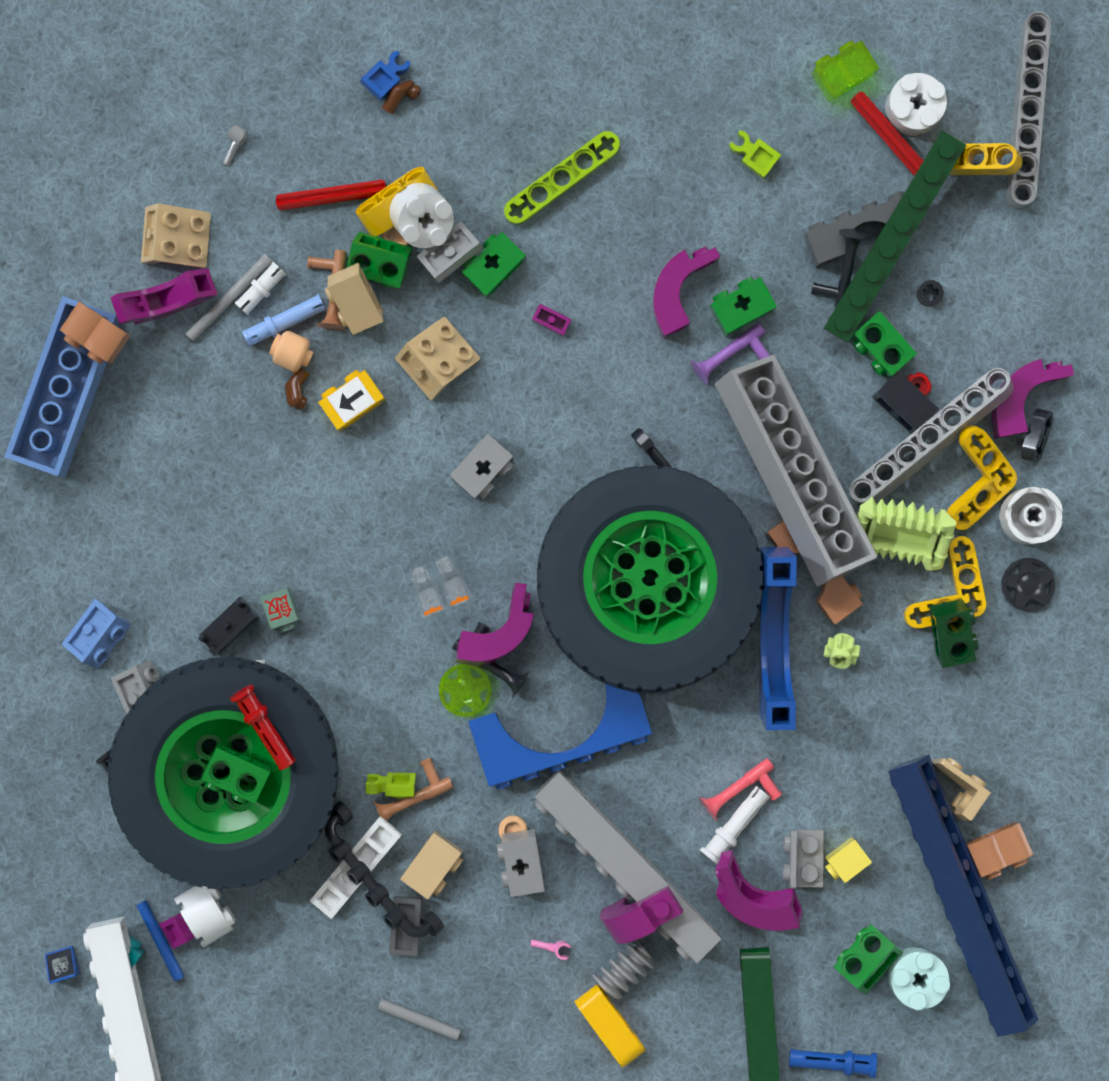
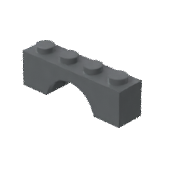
[804,191,925,268]

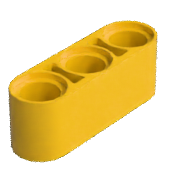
[949,143,1022,175]
[355,167,438,236]
[574,984,646,1068]

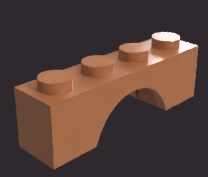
[765,520,863,624]

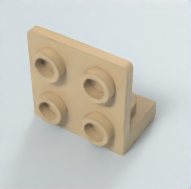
[141,203,211,268]
[395,317,480,401]
[932,757,991,821]

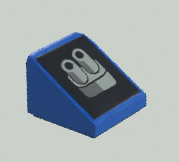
[45,946,81,984]

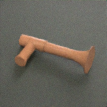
[307,250,347,331]
[374,757,454,821]

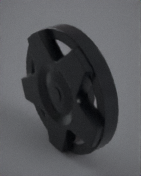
[1001,558,1055,611]

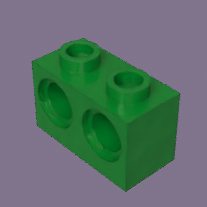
[347,232,413,288]
[851,311,917,378]
[202,743,270,804]
[834,924,903,995]

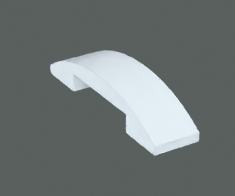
[310,816,402,919]

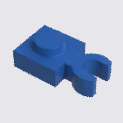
[360,50,410,102]

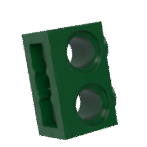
[929,599,979,668]

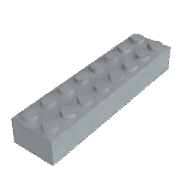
[715,355,878,587]
[534,770,722,963]

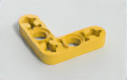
[947,425,1017,530]
[904,536,986,628]

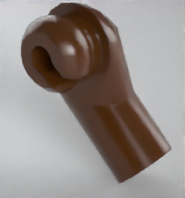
[382,80,421,114]
[284,368,310,410]

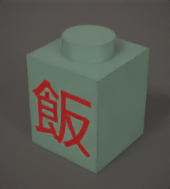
[260,588,301,633]

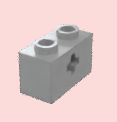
[450,434,514,500]
[497,829,545,897]

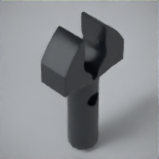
[631,428,672,467]

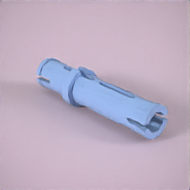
[242,294,326,347]

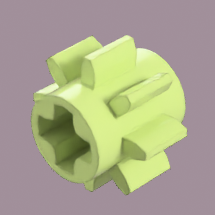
[824,633,860,669]

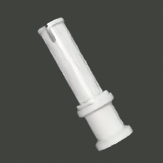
[700,786,770,864]

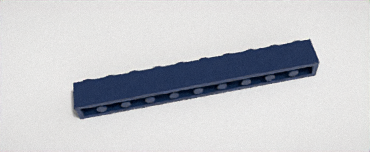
[888,754,1039,1037]

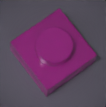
[159,912,195,949]

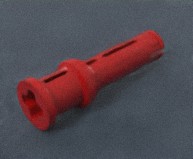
[230,684,296,770]

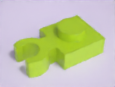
[728,130,781,179]
[366,772,416,799]

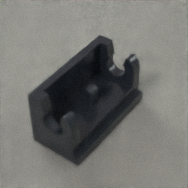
[872,371,939,434]
[198,597,259,656]

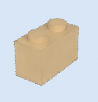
[325,263,383,335]
[400,830,463,899]

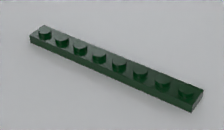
[823,131,966,343]

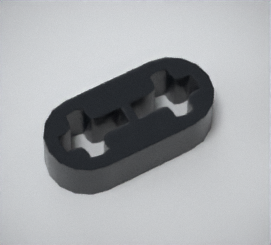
[1021,408,1053,463]

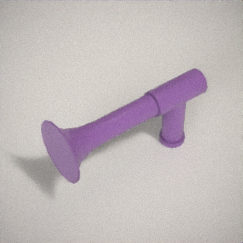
[691,323,770,385]

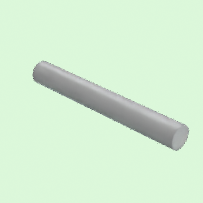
[378,999,461,1041]

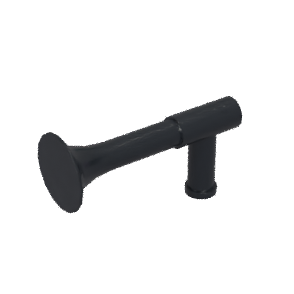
[811,229,869,307]
[452,622,529,698]

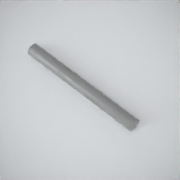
[186,254,273,342]

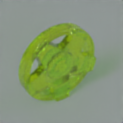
[439,664,492,717]

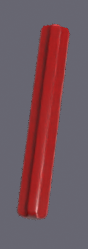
[850,91,923,176]
[276,180,386,211]

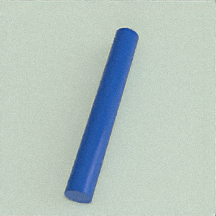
[136,900,184,982]

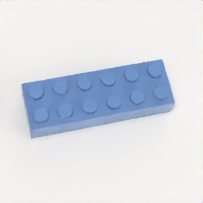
[4,296,121,478]

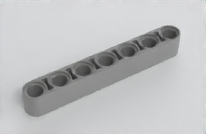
[1006,11,1051,209]
[850,368,1014,506]

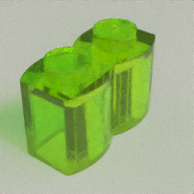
[811,40,880,102]

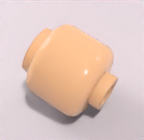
[269,331,314,372]

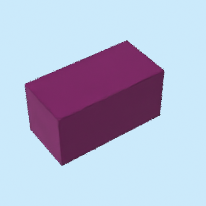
[532,304,571,337]

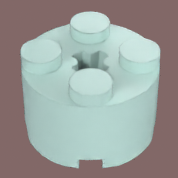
[888,947,950,1010]

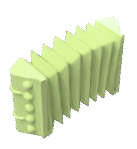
[857,497,956,571]

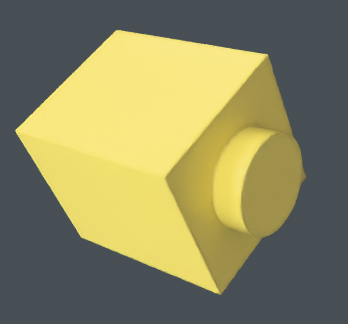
[824,837,872,883]

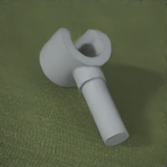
[223,125,247,166]

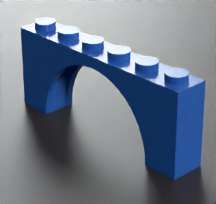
[759,547,797,730]
[468,684,652,790]

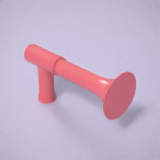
[699,758,782,821]

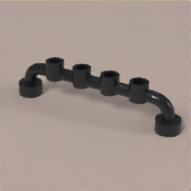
[324,801,444,938]

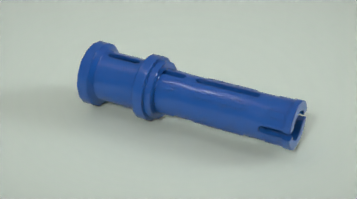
[789,1049,877,1079]

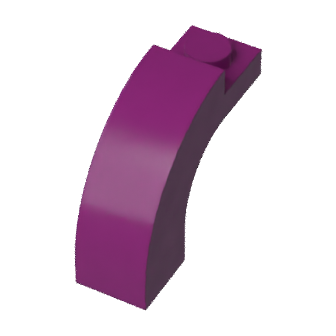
[653,246,720,339]
[110,268,218,324]
[991,359,1074,439]
[455,583,534,665]
[716,850,803,931]
[600,886,683,944]

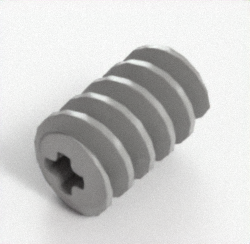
[592,940,656,1000]

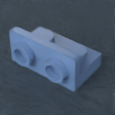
[62,599,131,669]

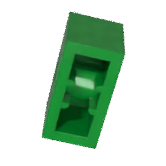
[462,232,526,299]
[709,276,777,337]

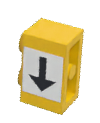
[318,370,386,432]

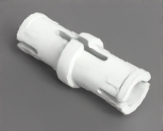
[235,262,286,315]

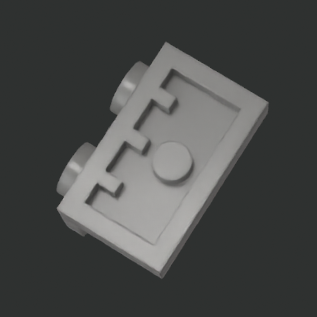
[417,221,483,283]
[111,661,160,714]
[783,829,824,889]

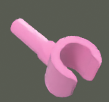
[530,939,571,960]

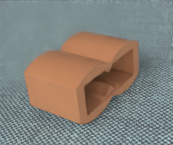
[60,302,131,365]
[966,822,1034,880]

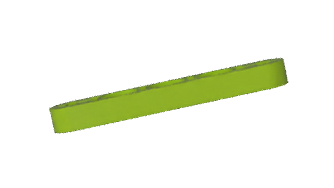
[504,131,620,225]

